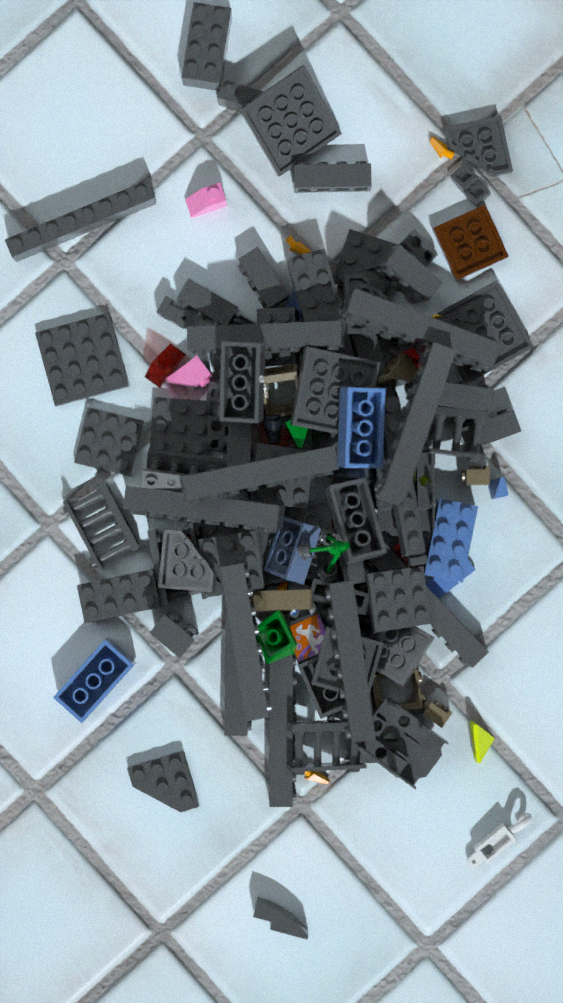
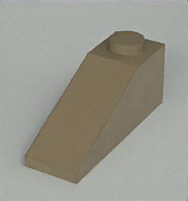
[250,590,312,612]

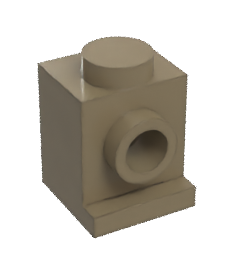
[460,466,490,485]
[421,699,453,728]

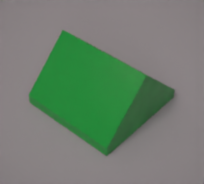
[285,420,309,449]
[255,610,297,664]

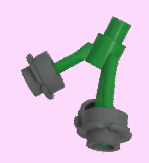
[298,527,350,582]

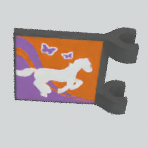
[282,600,326,664]

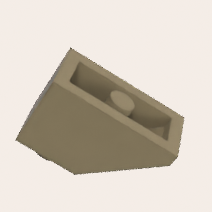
[377,353,418,387]

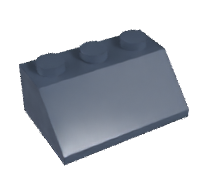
[264,516,322,584]

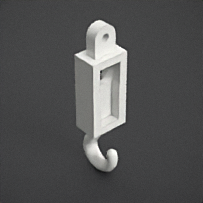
[468,813,531,867]

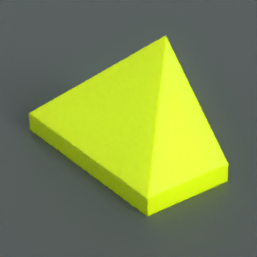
[470,721,495,763]

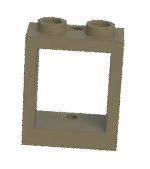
[264,364,300,419]
[372,668,425,710]

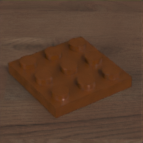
[432,205,509,281]

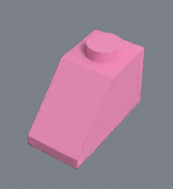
[185,183,227,218]
[166,356,212,387]

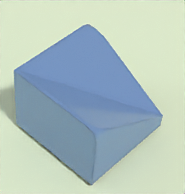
[488,477,509,499]

